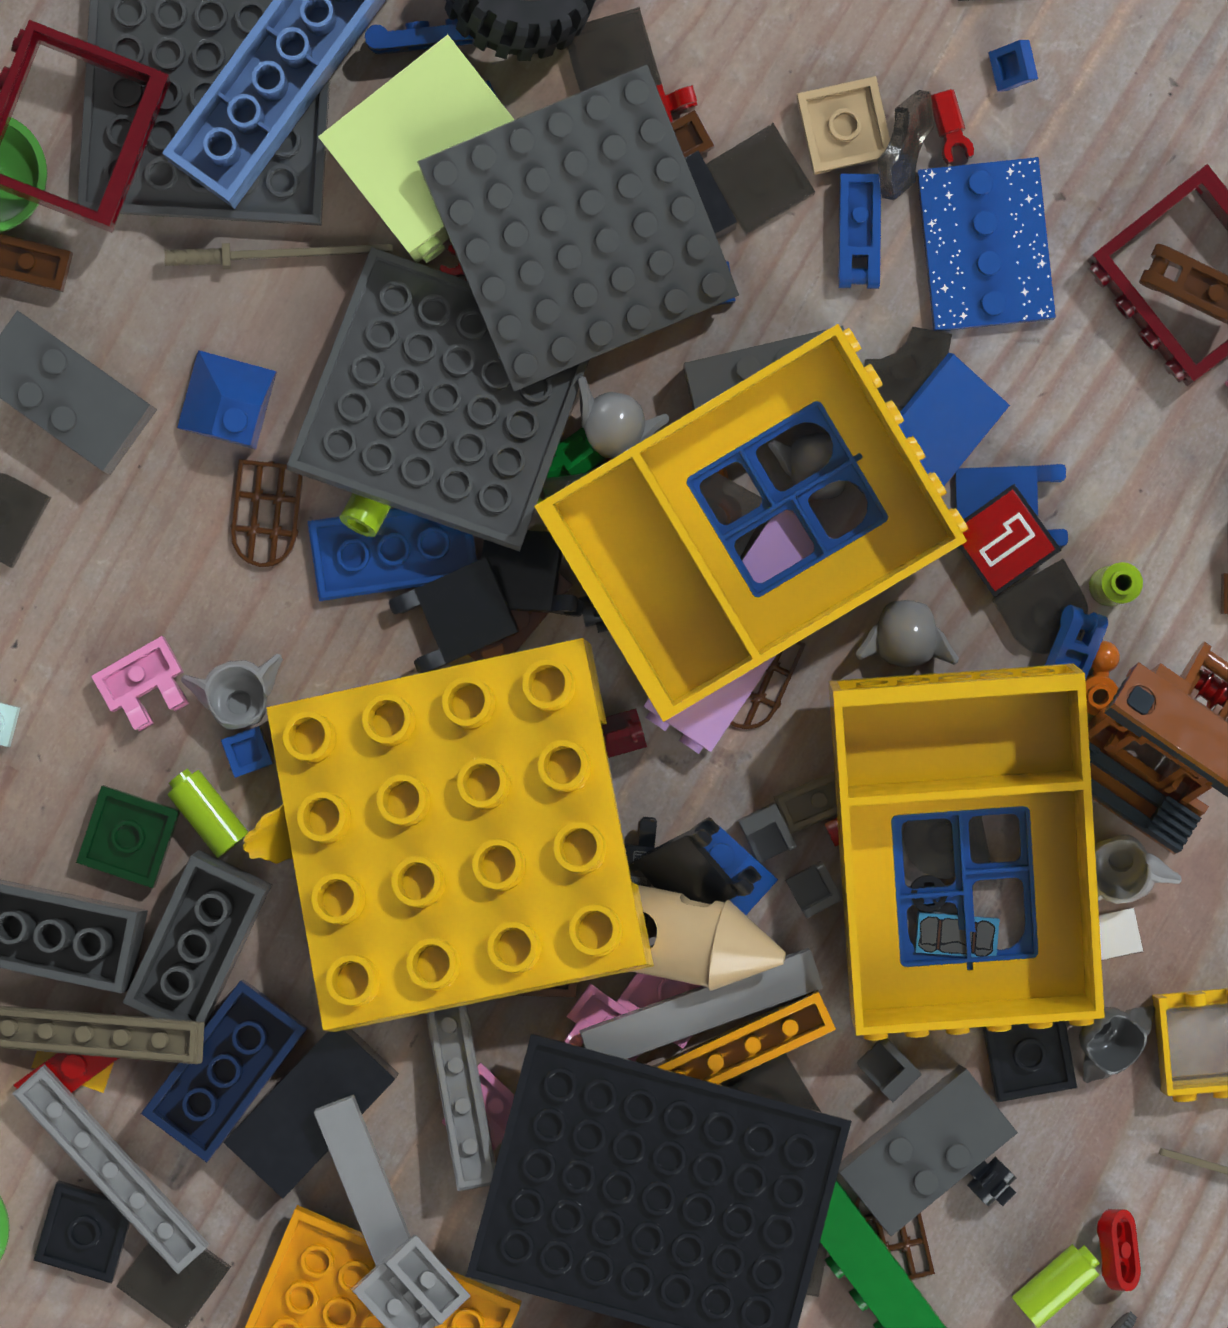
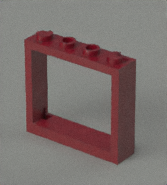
[0,20,171,233]
[1087,164,1228,386]

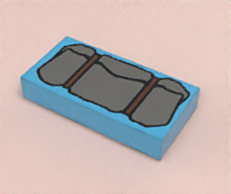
[915,911,1000,957]

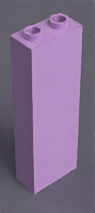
[643,510,831,754]

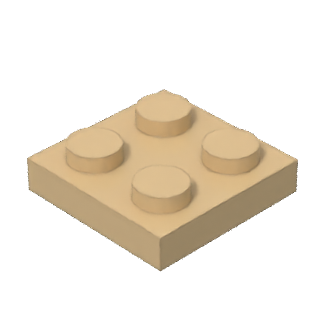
[796,76,893,175]

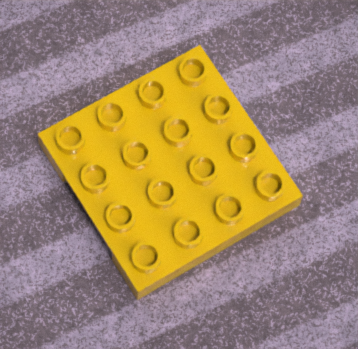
[266,638,654,1032]

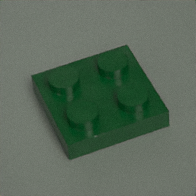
[76,785,180,888]

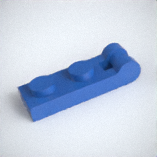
[365,18,475,55]
[838,173,881,289]
[1045,605,1108,680]

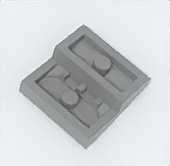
[351,1235,470,1328]

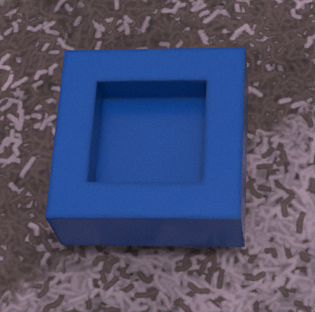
[988,40,1038,91]
[221,726,274,778]

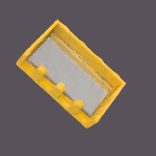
[1152,988,1228,1102]

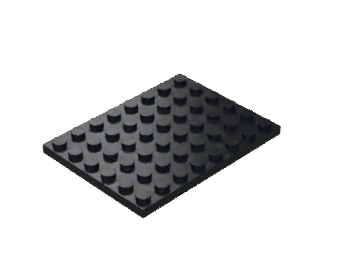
[466,1033,852,1328]

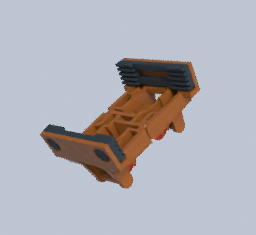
[1088,641,1228,855]

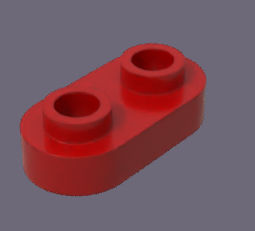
[1097,1209,1141,1291]

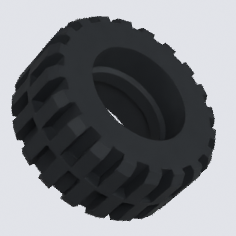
[444,0,596,61]

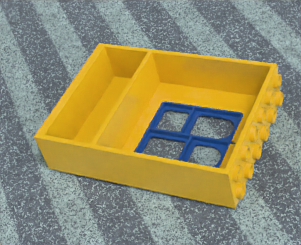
[534,324,968,722]
[828,663,1105,1041]

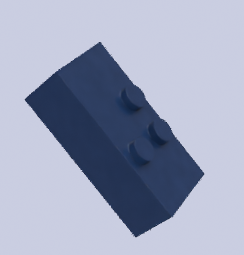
[141,979,309,1163]

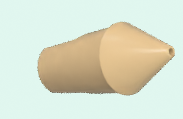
[631,885,786,991]

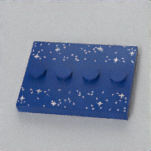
[916,157,1056,332]

